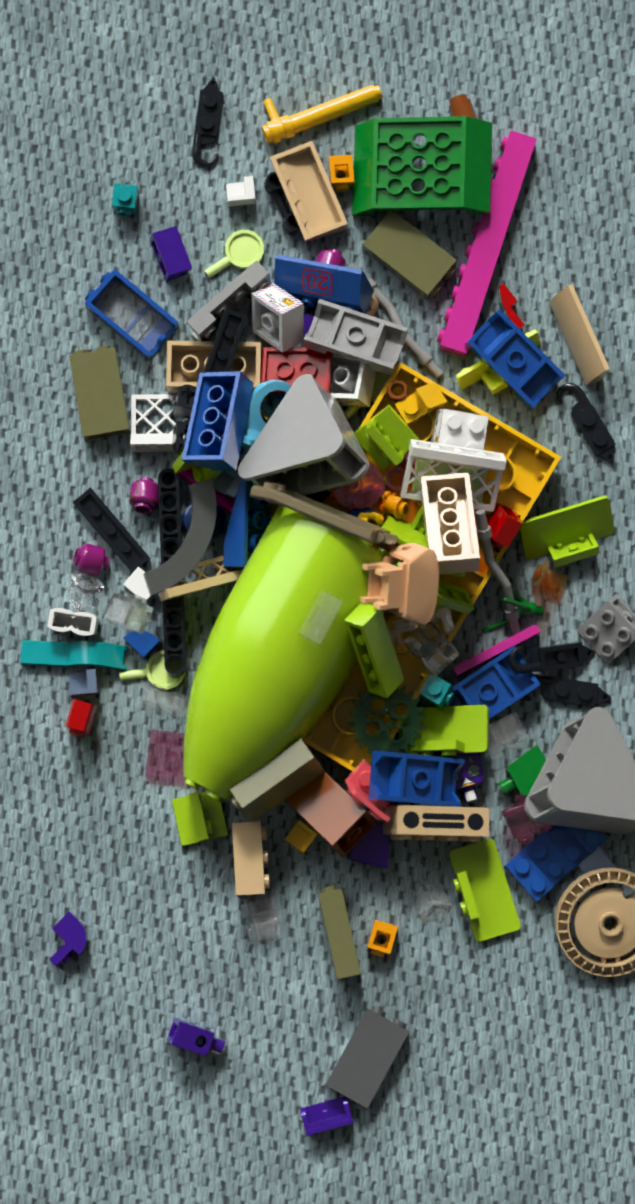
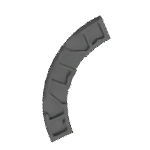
[143,479,217,596]

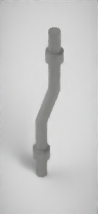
[353,265,444,379]
[476,510,521,635]

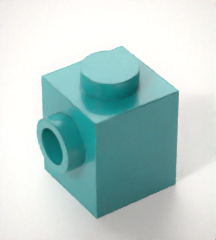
[112,183,139,216]
[419,673,454,710]

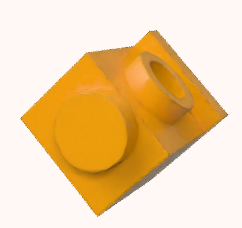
[328,155,354,192]
[367,920,398,957]

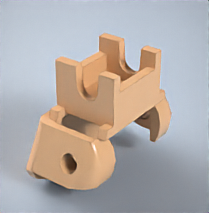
[360,543,439,625]

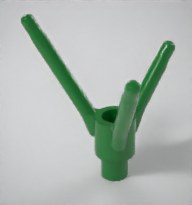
[482,585,544,633]

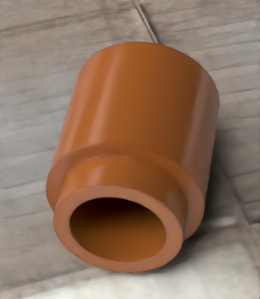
[449,94,477,119]

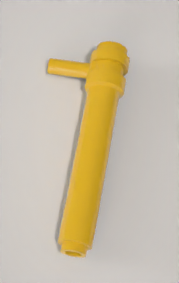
[262,85,382,144]

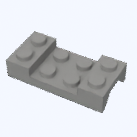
[187,260,272,341]
[303,299,408,376]

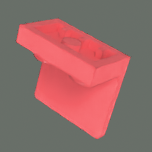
[345,759,391,823]

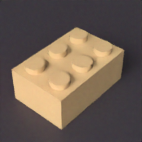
[232,821,270,895]

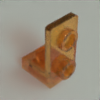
[531,560,568,599]

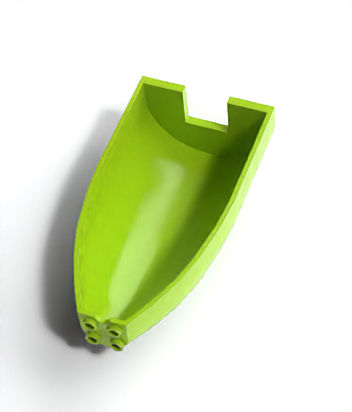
[183,505,400,802]

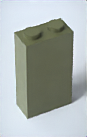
[362,211,457,300]
[69,345,131,441]
[230,739,325,821]
[318,885,361,979]

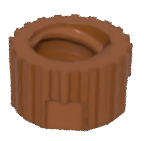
[387,380,408,403]

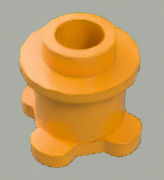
[379,491,411,519]

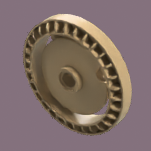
[554,867,635,977]

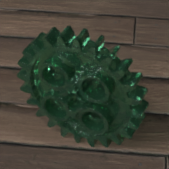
[348,685,426,755]

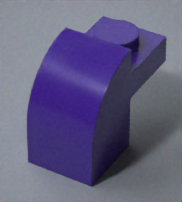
[49,911,88,966]

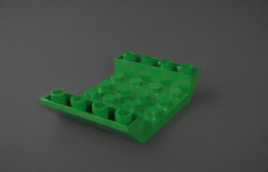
[352,116,493,216]

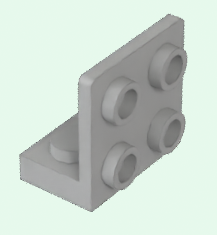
[577,594,635,664]

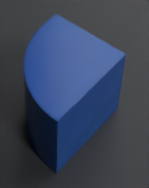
[123,631,161,659]

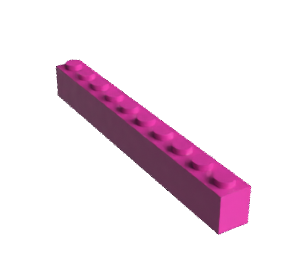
[436,130,537,358]

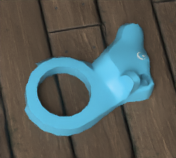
[238,380,291,463]

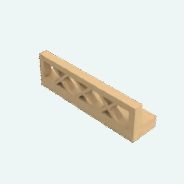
[158,556,244,602]

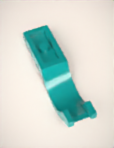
[20,640,128,671]

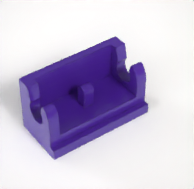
[150,226,192,282]
[300,1096,353,1136]

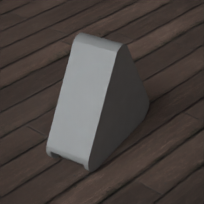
[238,374,369,504]
[524,707,635,835]

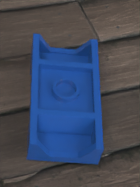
[465,309,566,410]
[445,646,541,720]
[368,751,465,807]
[504,825,608,902]

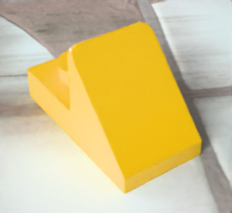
[395,382,447,425]

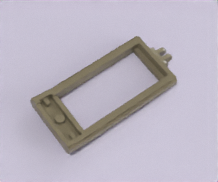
[250,482,399,544]

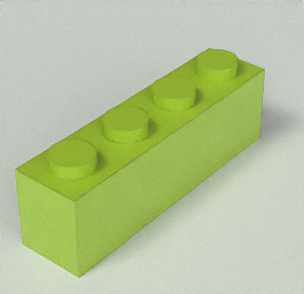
[344,603,404,698]

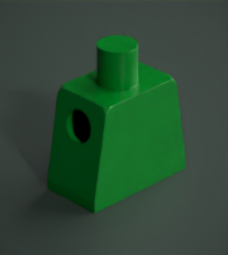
[498,745,546,798]

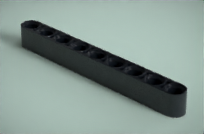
[158,468,187,678]

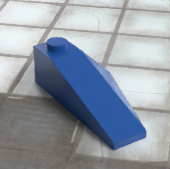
[223,478,272,567]

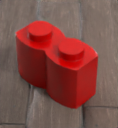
[487,502,523,548]
[65,699,98,738]

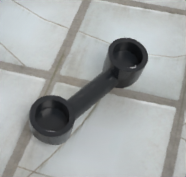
[264,172,300,233]

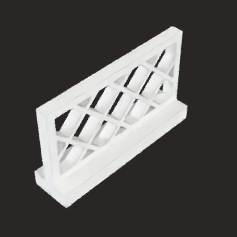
[130,394,190,452]
[400,439,507,512]

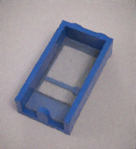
[84,269,179,361]

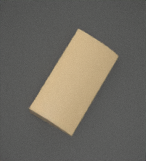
[270,141,348,241]
[549,284,610,386]

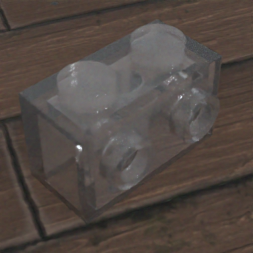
[102,592,154,634]

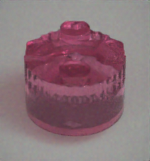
[329,463,385,509]
[501,792,553,843]

